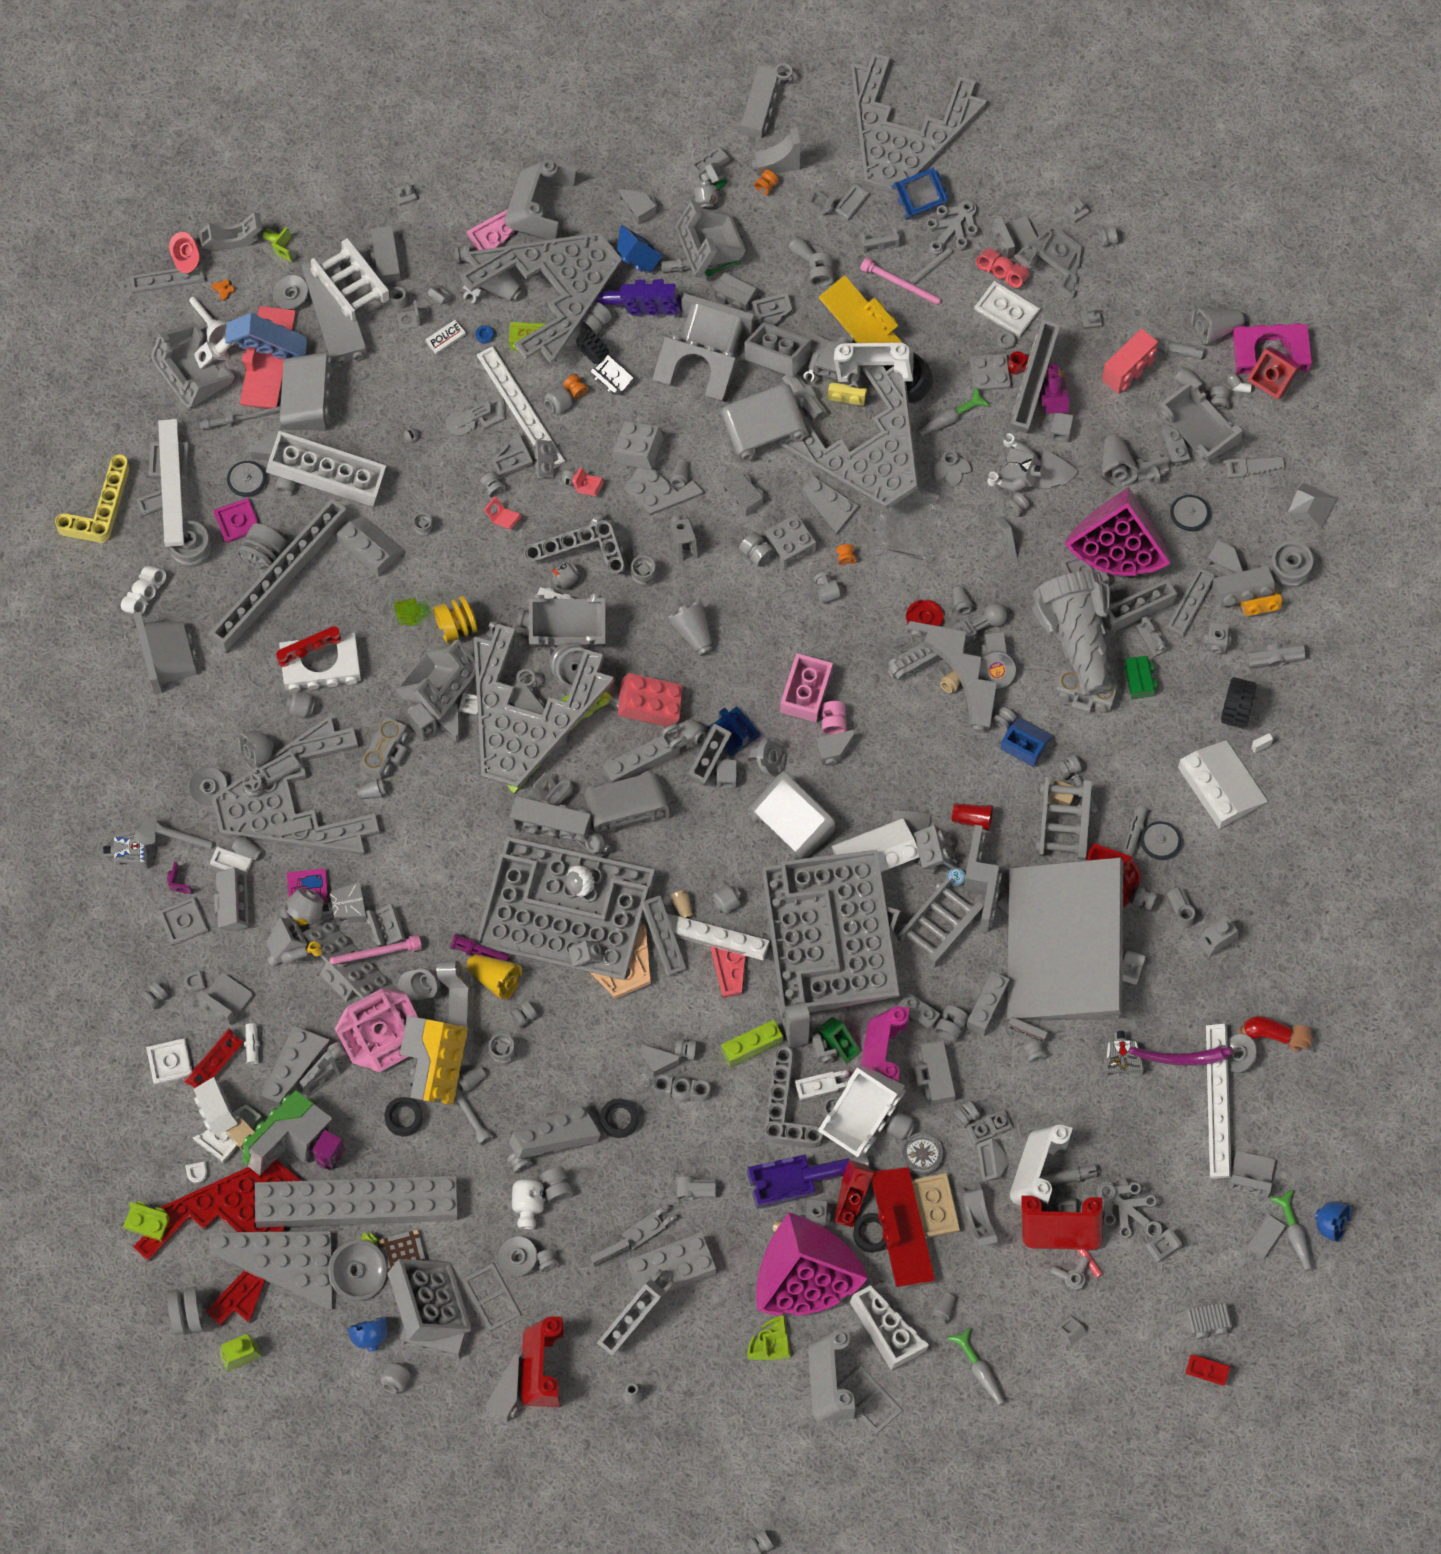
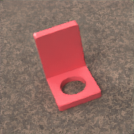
[484,496,521,530]

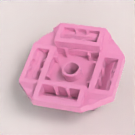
[335,989,418,1072]

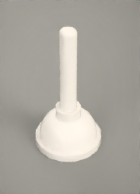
[189,297,227,343]

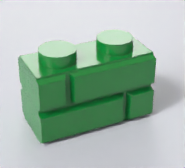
[1124,655,1158,700]

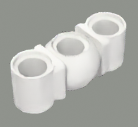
[121,566,166,615]

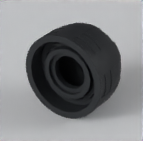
[884,352,933,403]

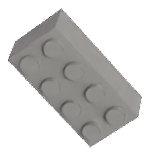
[627,1232,716,1293]

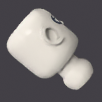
[512,1179,546,1230]

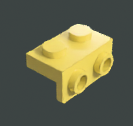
[828,383,867,406]

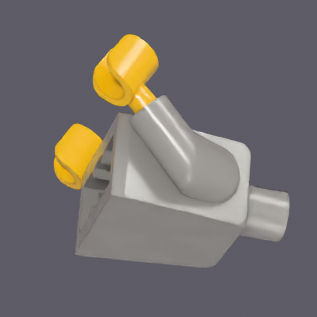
[267,917,322,966]

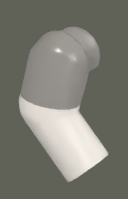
[1227,372,1251,393]

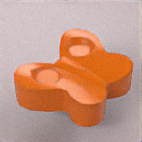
[212,279,234,301]

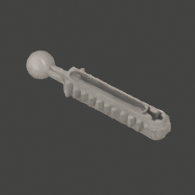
[888,603,1007,680]

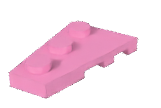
[467,209,516,250]

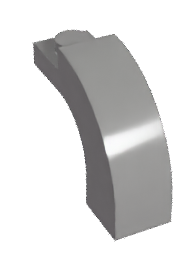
[199,212,262,251]
[959,1182,998,1247]

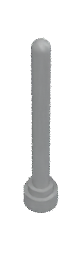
[455,1087,493,1146]

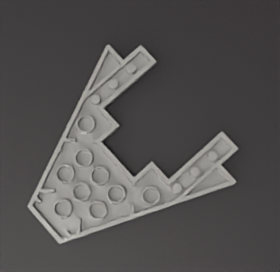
[851,53,987,194]
[460,232,622,364]
[779,365,919,509]
[474,624,615,788]
[212,716,379,855]

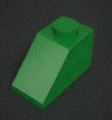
[817,1017,861,1064]

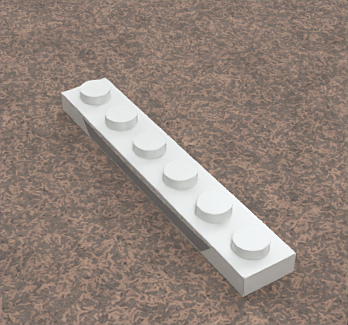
[667,913,770,960]

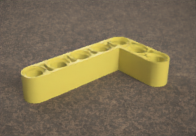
[55,454,129,543]

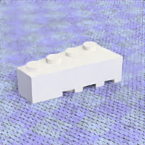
[850,1286,929,1370]

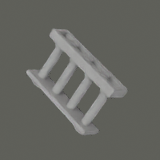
[1035,777,1092,860]
[898,877,984,968]

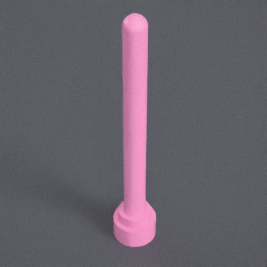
[860,257,941,305]
[330,935,421,965]

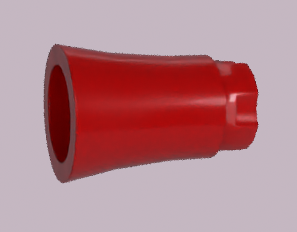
[951,803,993,831]

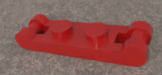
[276,626,341,667]
[183,1028,243,1088]

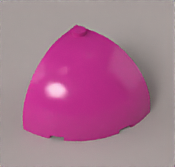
[1065,487,1170,576]
[756,1212,868,1316]

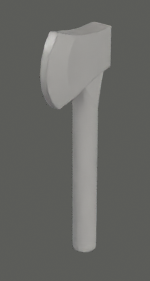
[134,816,212,849]

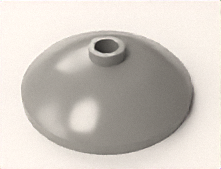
[328,1240,387,1300]

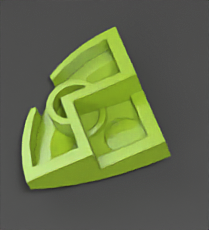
[747,1315,791,1360]

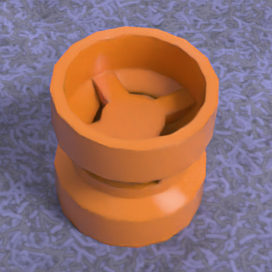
[754,170,779,195]
[563,374,588,400]

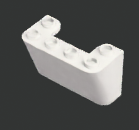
[818,1064,906,1157]

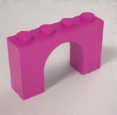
[1232,323,1312,374]

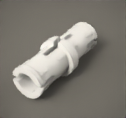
[244,1023,260,1065]

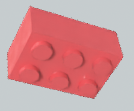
[1102,328,1158,394]
[618,673,682,727]

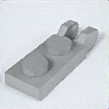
[621,1204,678,1251]

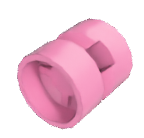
[821,701,847,735]

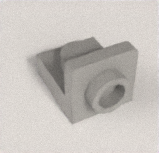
[811,1034,837,1064]

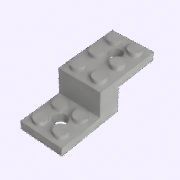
[963,825,1002,932]

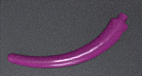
[1129,1045,1233,1065]

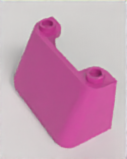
[861,1006,909,1082]

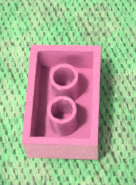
[780,653,833,723]

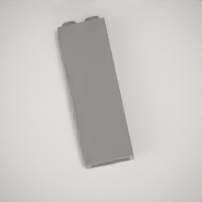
[301,255,367,366]

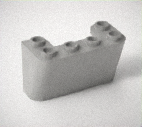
[280,352,333,431]

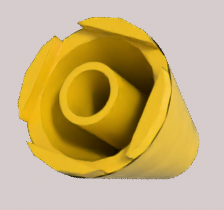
[466,954,522,1000]

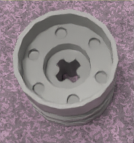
[236,523,286,572]

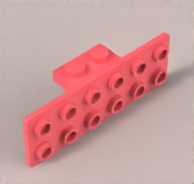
[240,306,296,409]

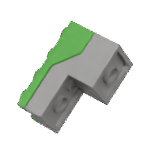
[242,1090,332,1175]

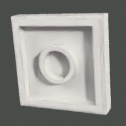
[146,1038,192,1085]

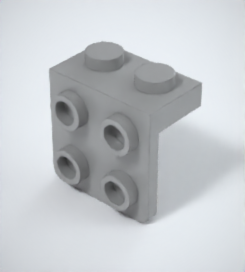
[992,216,1037,258]
[914,825,959,870]
[196,974,252,1025]

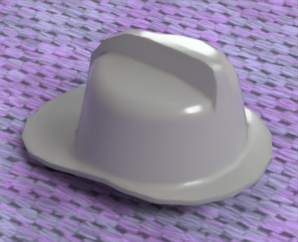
[398,969,440,1001]

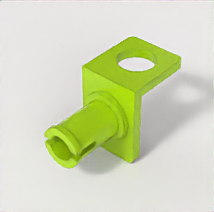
[263,227,293,262]

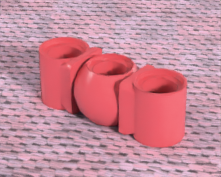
[976,248,1030,288]

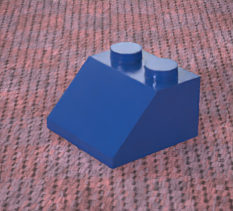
[617,225,663,273]

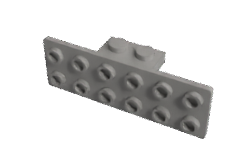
[302,919,398,1001]

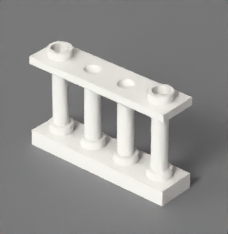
[310,238,389,322]

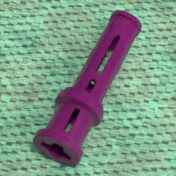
[450,933,510,961]

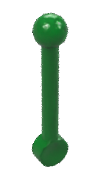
[705,260,741,277]

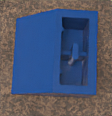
[1000,718,1053,767]

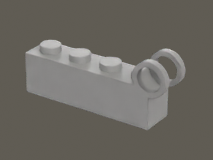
[741,63,792,139]
[1101,579,1177,640]
[509,669,567,756]
[603,724,688,783]
[597,1269,675,1356]

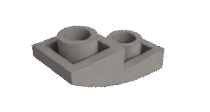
[966,1110,1012,1145]

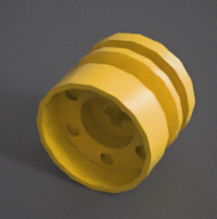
[433,596,477,644]

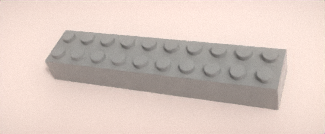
[255,1176,457,1228]

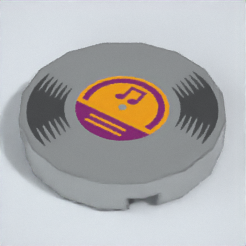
[979,651,1016,689]

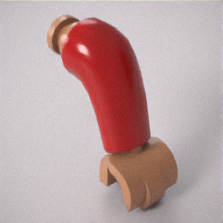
[1238,1016,1313,1052]

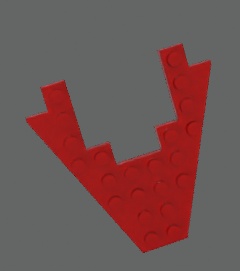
[133,1160,301,1326]

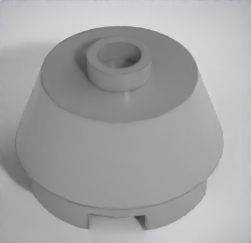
[285,888,324,925]

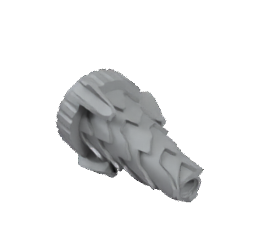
[1032,571,1111,695]

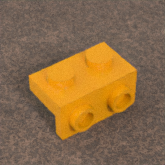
[1240,588,1282,617]

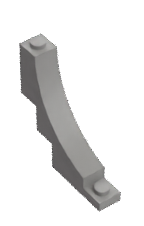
[906,621,997,732]

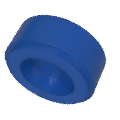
[476,325,494,344]

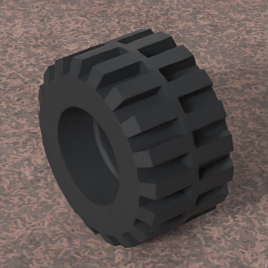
[1221,677,1257,729]

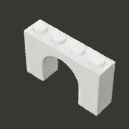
[279,633,361,692]

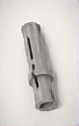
[661,258,717,273]
[1154,338,1204,359]
[1122,806,1148,858]
[1039,1164,1097,1185]

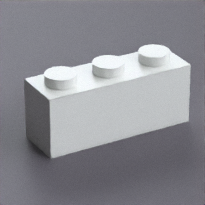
[194,1077,238,1136]

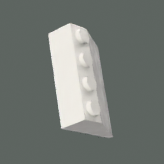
[1178,740,1268,829]

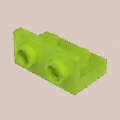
[123,1201,170,1241]

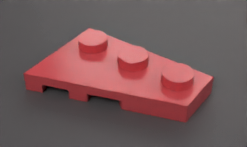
[710,946,745,998]

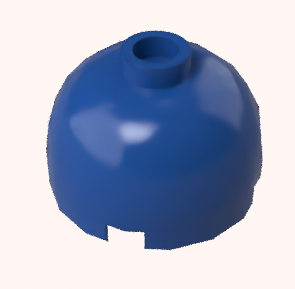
[1315,1201,1352,1242]
[347,1317,389,1352]

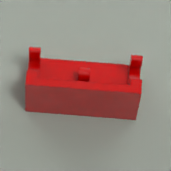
[1185,1354,1230,1386]

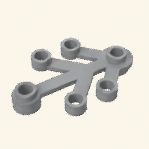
[926,200,977,256]
[1096,1181,1162,1238]

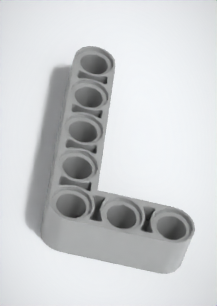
[524,521,626,574]
[436,960,474,1066]
[774,995,810,1048]
[765,1046,823,1148]

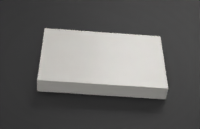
[974,281,1040,337]

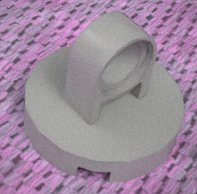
[748,737,785,775]

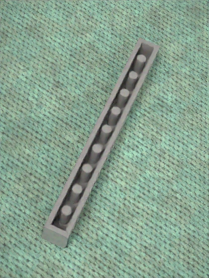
[209,498,348,652]

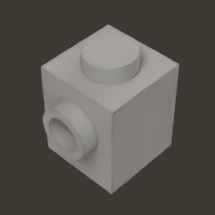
[981,632,1007,656]

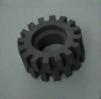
[576,330,609,365]

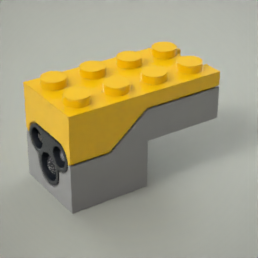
[400,1016,468,1105]

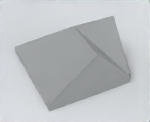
[1288,483,1337,529]

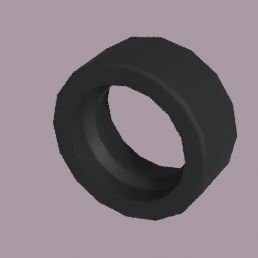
[384,1097,423,1137]
[600,1098,638,1138]
[853,1213,886,1253]

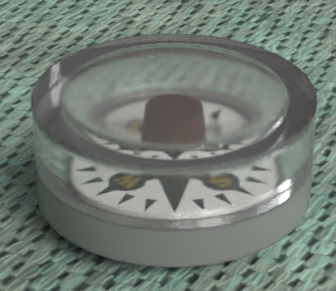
[902,1132,943,1175]

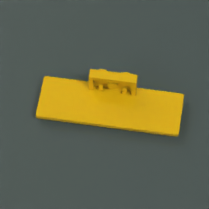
[819,276,902,367]

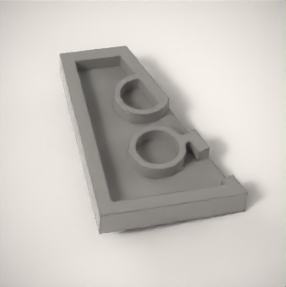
[802,476,858,535]

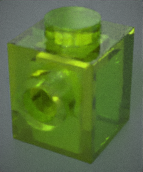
[393,598,423,626]

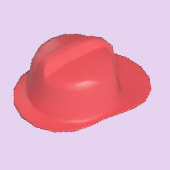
[169,232,200,273]

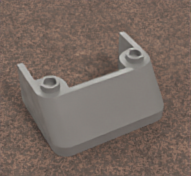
[505,160,577,240]

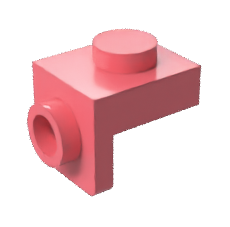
[572,468,604,497]

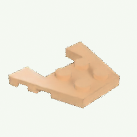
[589,924,651,999]

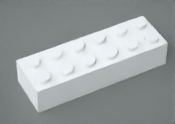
[266,431,386,507]

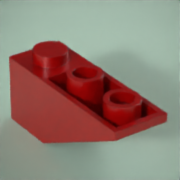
[834,1160,873,1228]

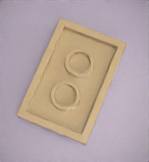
[912,1173,960,1239]

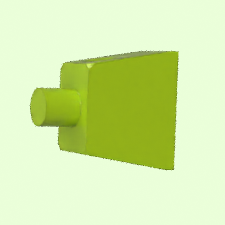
[220,1334,263,1372]

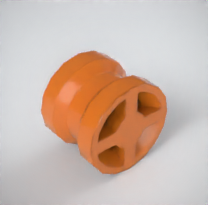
[836,544,857,565]

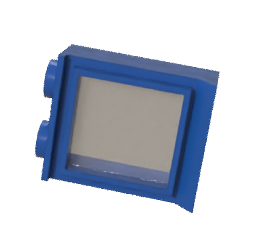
[891,167,948,219]

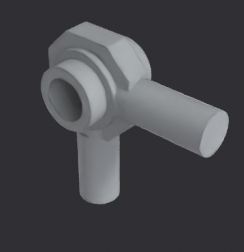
[1050,1256,1089,1291]

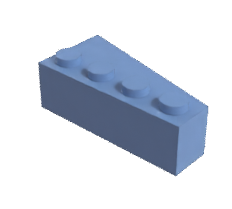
[225,313,307,360]

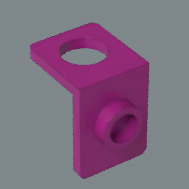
[167,861,192,895]

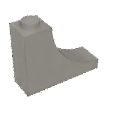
[751,127,800,176]

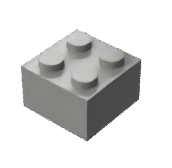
[613,421,664,470]

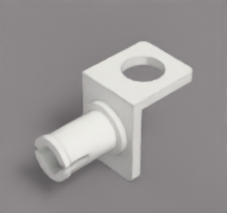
[194,335,234,369]

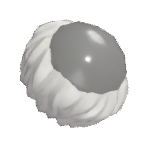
[566,866,595,897]

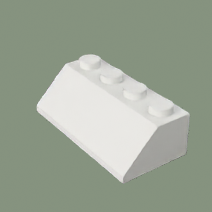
[831,818,919,872]

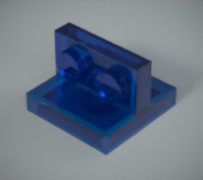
[707,706,760,758]

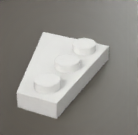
[193,1105,262,1163]

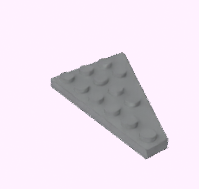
[209,1231,332,1310]

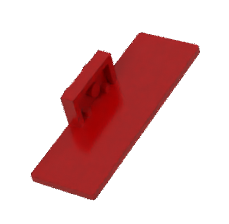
[871,1167,935,1287]

